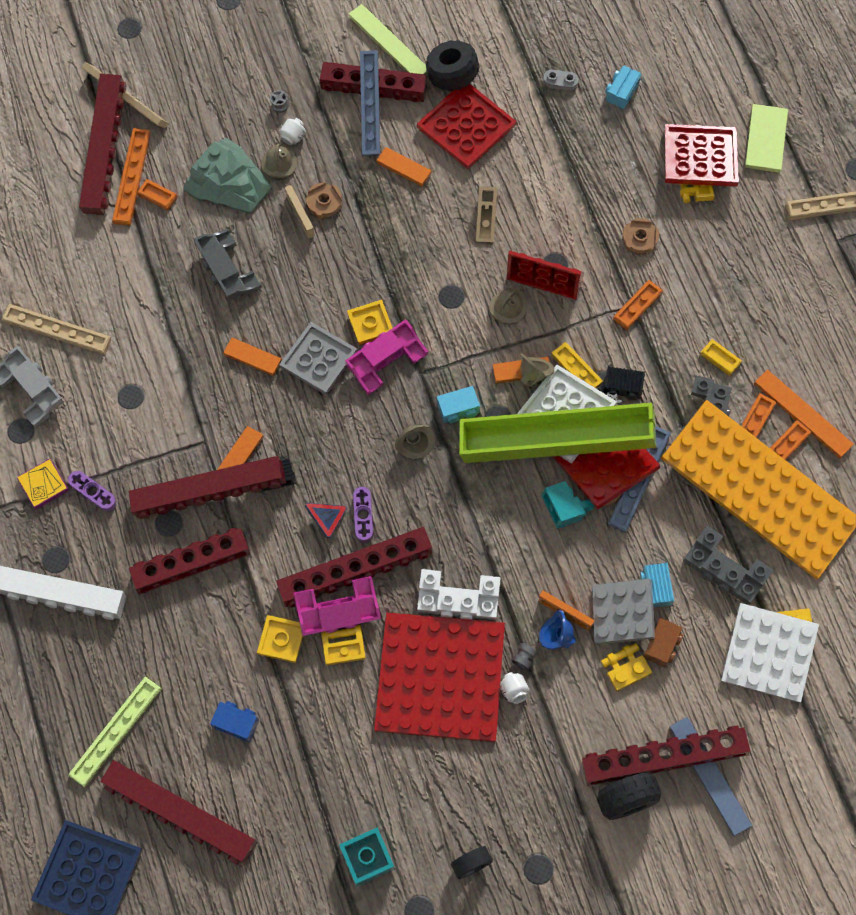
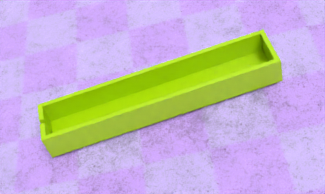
[459,403,656,463]

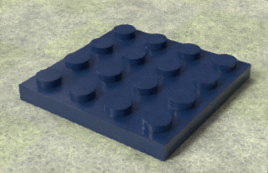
[31,820,143,915]

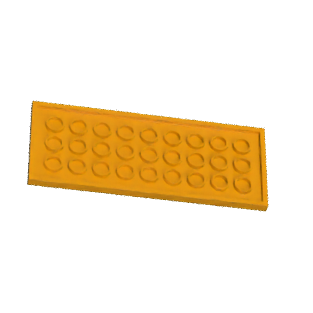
[660,400,856,580]

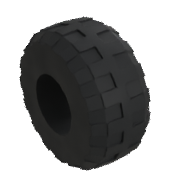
[426,40,479,91]
[597,772,661,820]

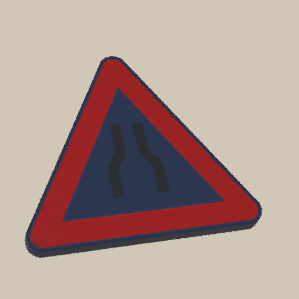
[305,503,347,538]

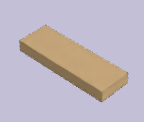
[285,185,314,239]

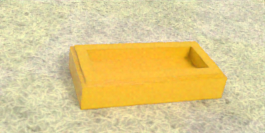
[700,339,742,376]

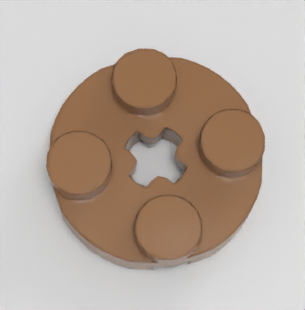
[306,182,342,219]
[622,218,659,254]

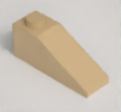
[476,186,498,242]

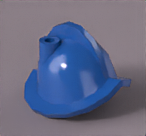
[539,610,576,649]

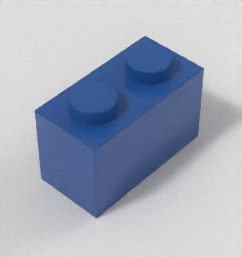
[210,701,259,743]

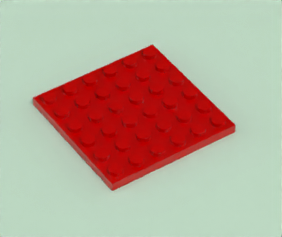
[374,612,505,743]

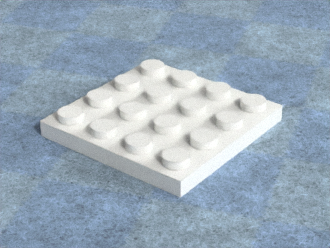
[517,365,618,463]
[721,603,819,703]

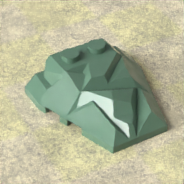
[183,138,273,214]

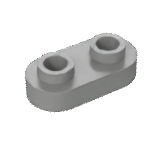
[543,70,578,91]

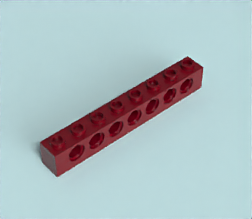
[276,527,432,608]
[582,725,751,786]

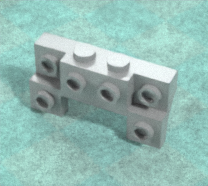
[0,346,64,428]

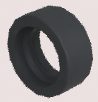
[451,846,493,879]

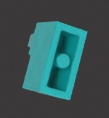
[541,481,595,529]

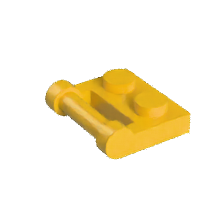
[321,624,366,666]

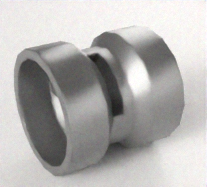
[511,643,538,670]

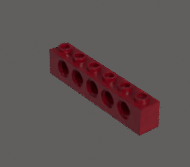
[320,62,427,102]
[129,528,251,595]

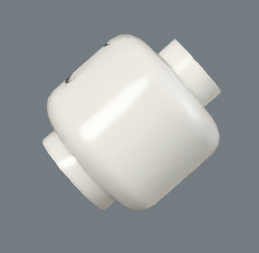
[279,118,306,146]
[499,673,529,704]

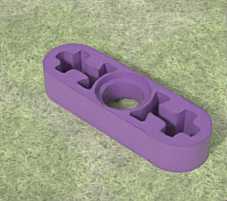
[68,471,117,512]
[353,487,373,543]

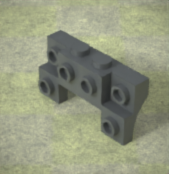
[194,228,262,301]
[682,375,732,430]
[683,525,773,605]

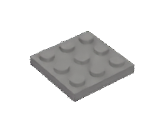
[279,322,357,395]
[592,579,655,645]

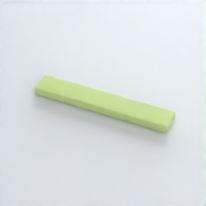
[349,4,427,75]
[68,677,162,788]

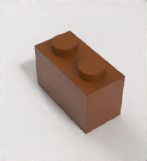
[643,618,684,668]

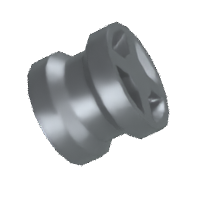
[270,90,289,113]

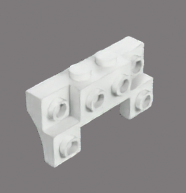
[417,569,500,621]

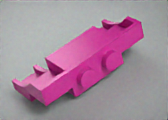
[345,319,428,395]
[293,576,381,636]

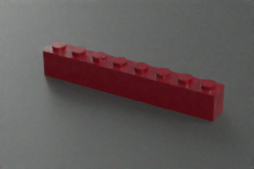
[79,73,126,215]
[129,456,286,519]
[100,760,257,865]

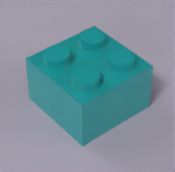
[339,827,395,887]

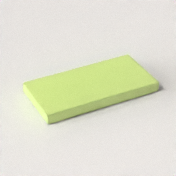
[745,104,788,173]

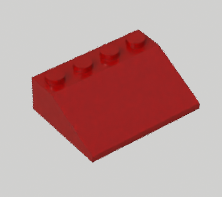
[506,250,584,300]

